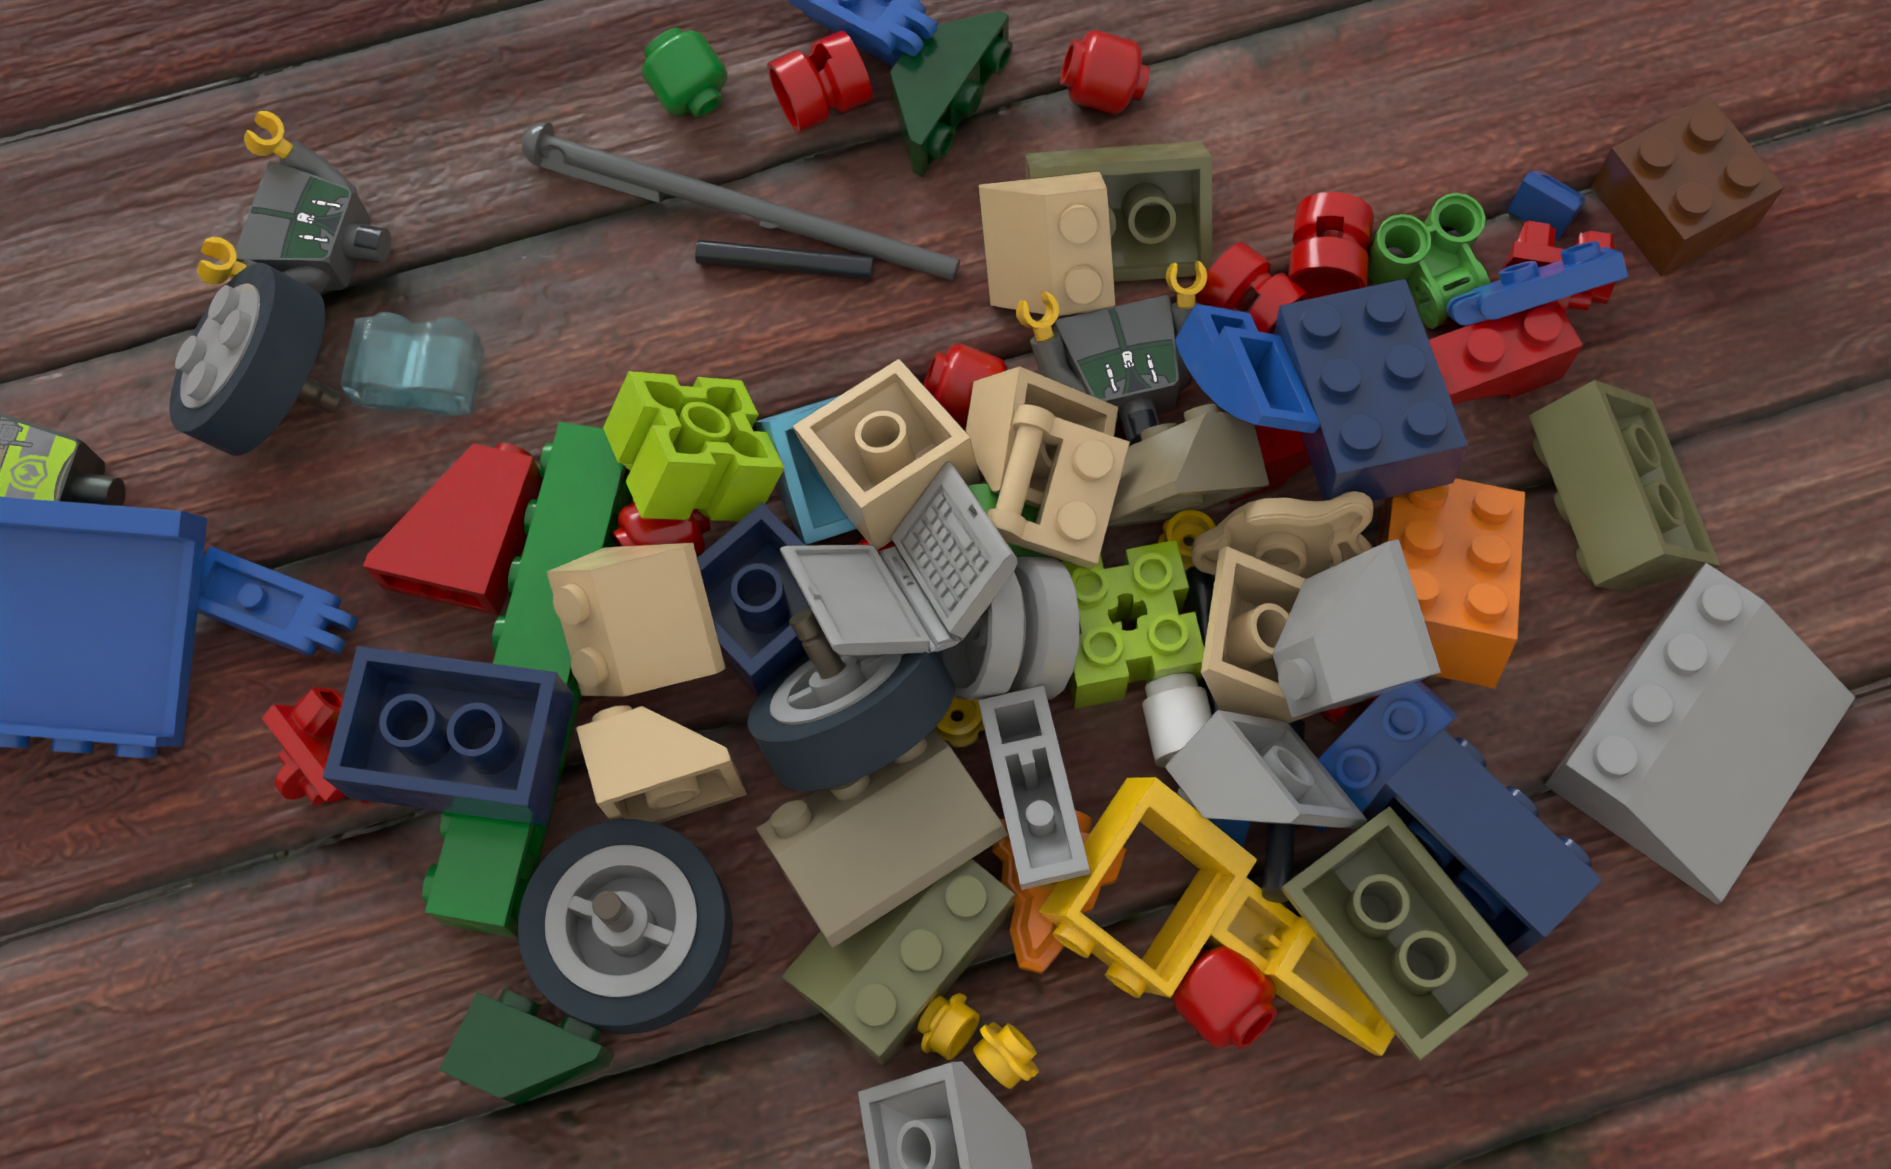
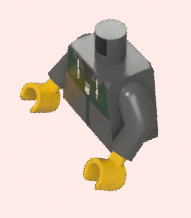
[197,111,391,294]
[1016,261,1207,446]

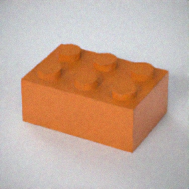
[1376,478,1525,689]

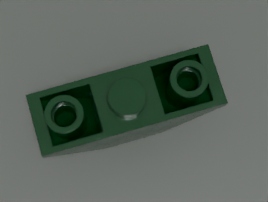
[890,10,1013,177]

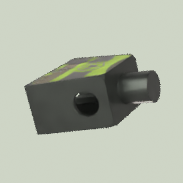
[0,413,126,506]

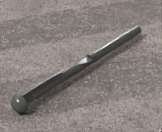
[521,122,960,282]

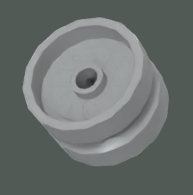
[938,556,1080,700]

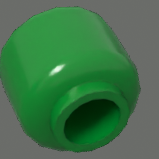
[641,27,728,118]

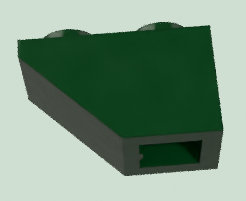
[439,989,615,1105]

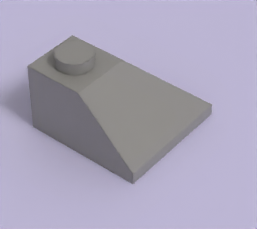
[1272,539,1441,718]
[1165,710,1367,829]
[858,1061,1032,1169]

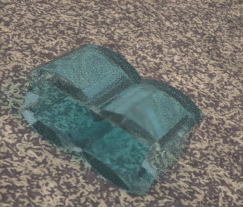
[340,312,484,415]

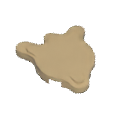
[1192,491,1373,579]

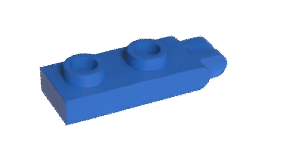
[788,0,937,56]
[1446,241,1628,326]
[197,546,359,657]
[1313,680,1458,834]

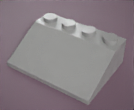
[1545,563,1855,905]

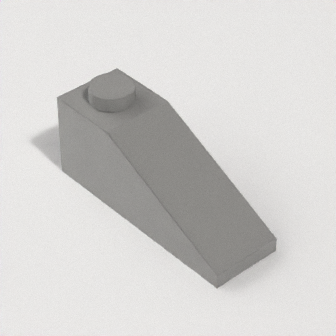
[978,685,1090,890]

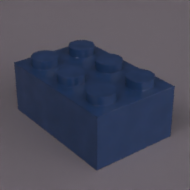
[1274,279,1468,501]
[323,646,575,826]
[1363,728,1603,958]

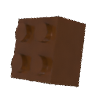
[1591,97,1784,276]

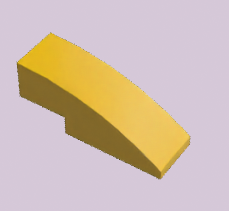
[1205,877,1395,1056]

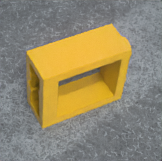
[1039,777,1257,998]

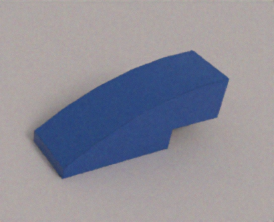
[1174,304,1320,434]

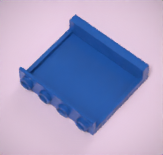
[0,497,207,758]

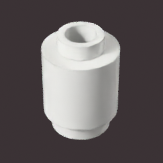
[1142,673,1212,767]

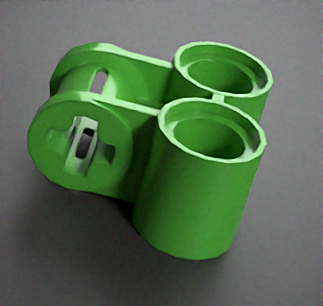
[1367,193,1490,329]

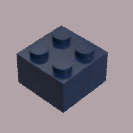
[697,502,811,697]

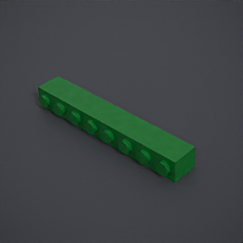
[422,422,632,938]

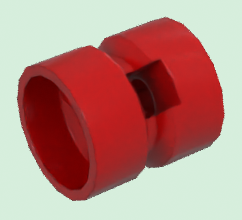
[767,30,873,133]
[1287,192,1374,299]
[1195,241,1310,334]

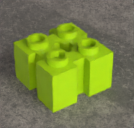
[603,371,785,522]
[1061,540,1204,709]

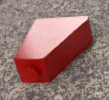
[363,443,543,616]

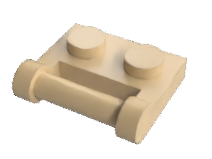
[987,404,1130,569]

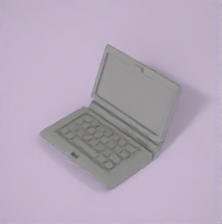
[780,462,1018,655]

